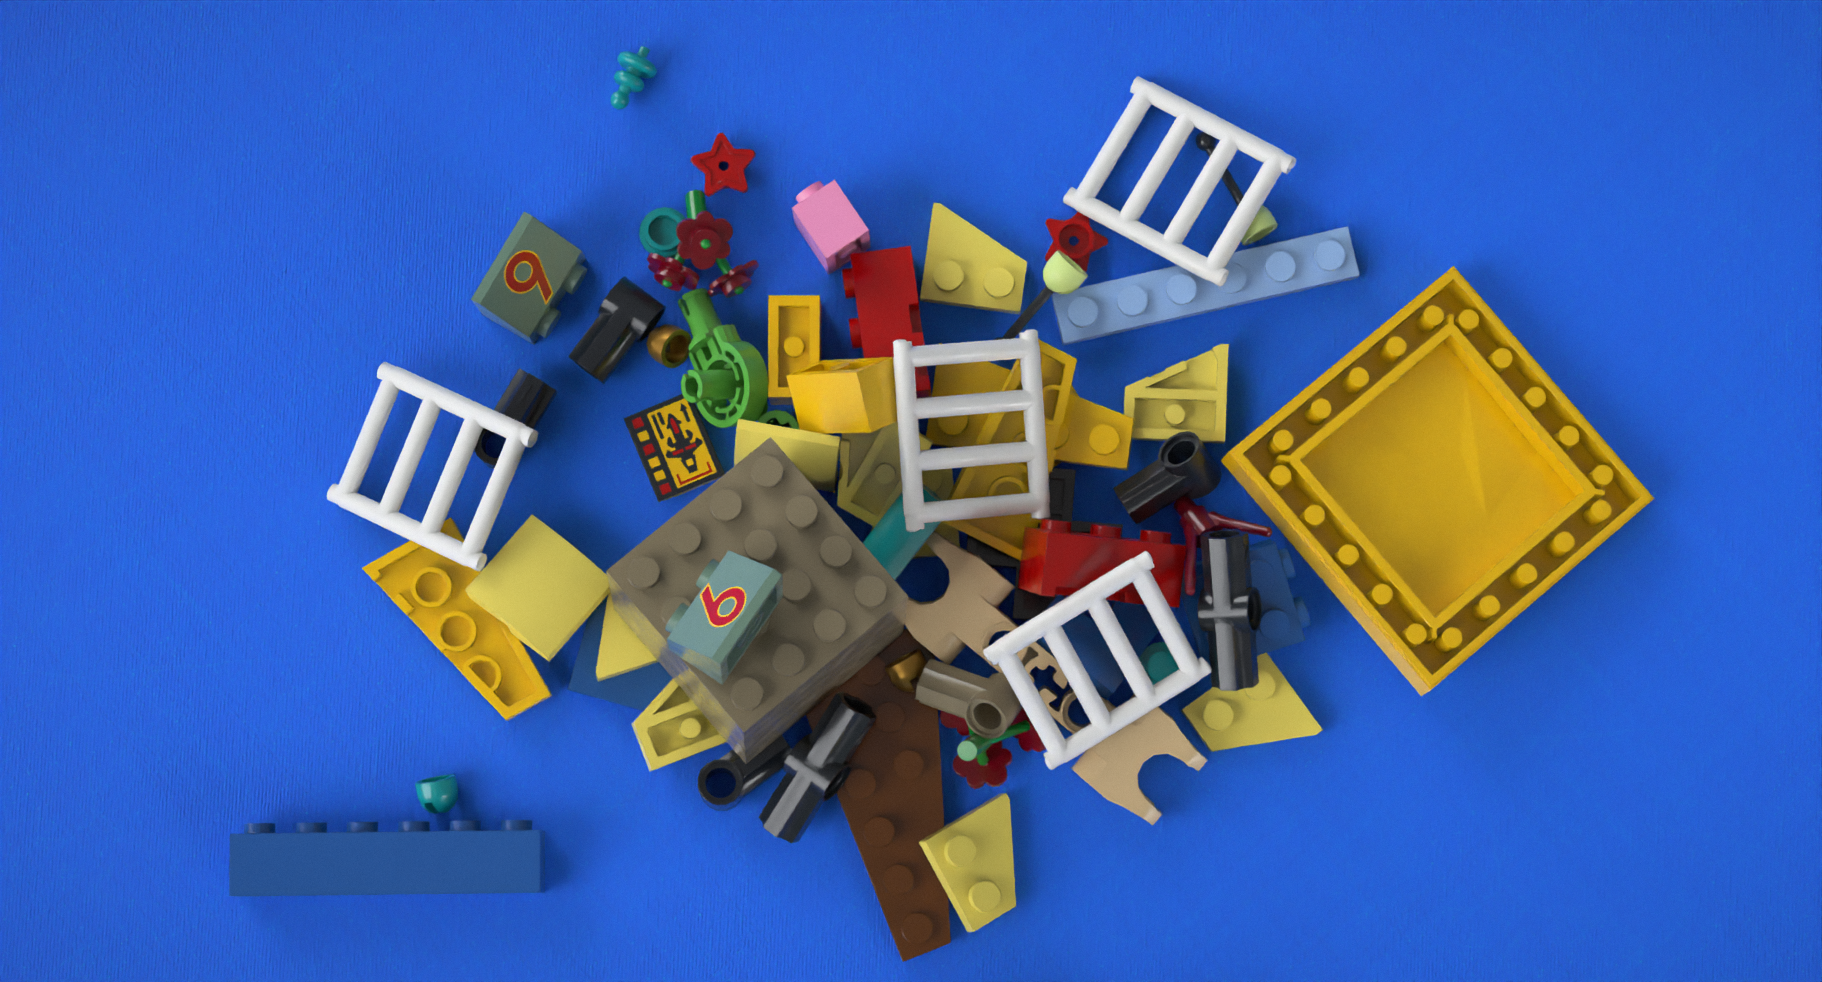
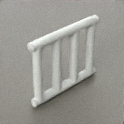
[1063,76,1296,286]
[893,329,1050,532]
[327,362,538,571]
[983,551,1212,770]

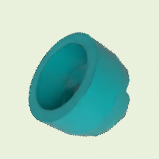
[415,774,458,813]

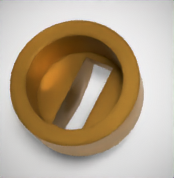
[646,324,692,368]
[884,648,928,692]

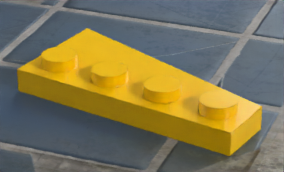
[942,339,1077,561]
[926,343,1135,471]
[362,518,552,721]

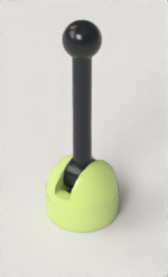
[1196,131,1278,246]
[993,250,1088,340]

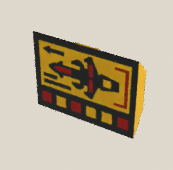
[624,394,725,502]

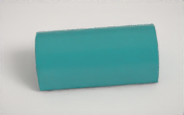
[862,484,942,580]

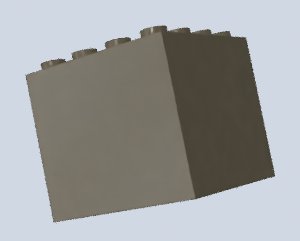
[606,437,908,764]

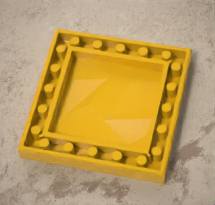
[1221,266,1655,696]

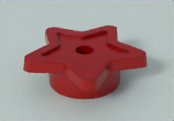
[690,133,756,197]
[1045,212,1108,272]

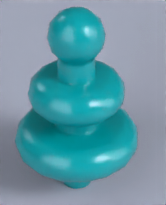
[610,46,657,110]

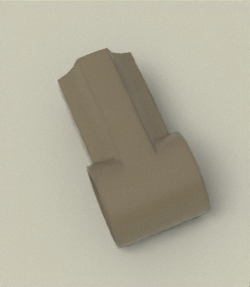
[915,659,1023,739]

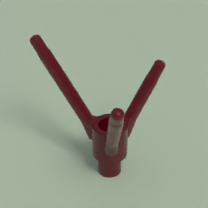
[1174,496,1272,596]

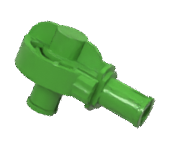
[678,288,769,428]

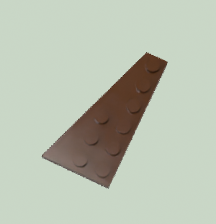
[806,629,951,962]

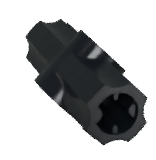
[1198,529,1262,691]
[758,691,877,843]

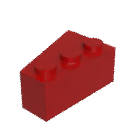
[842,246,931,398]
[1017,519,1186,607]

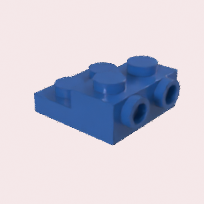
[1181,539,1311,665]

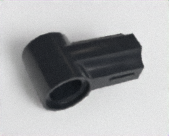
[568,277,666,384]
[474,368,558,469]
[1113,431,1222,524]
[698,735,792,811]

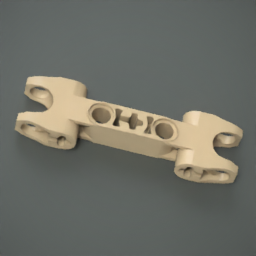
[905,530,1208,825]

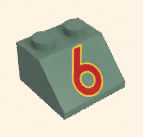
[471,211,587,345]
[665,550,783,685]

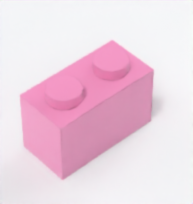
[792,179,871,275]

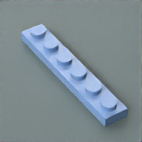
[1052,226,1360,346]

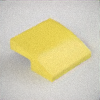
[734,419,841,493]
[465,515,611,662]

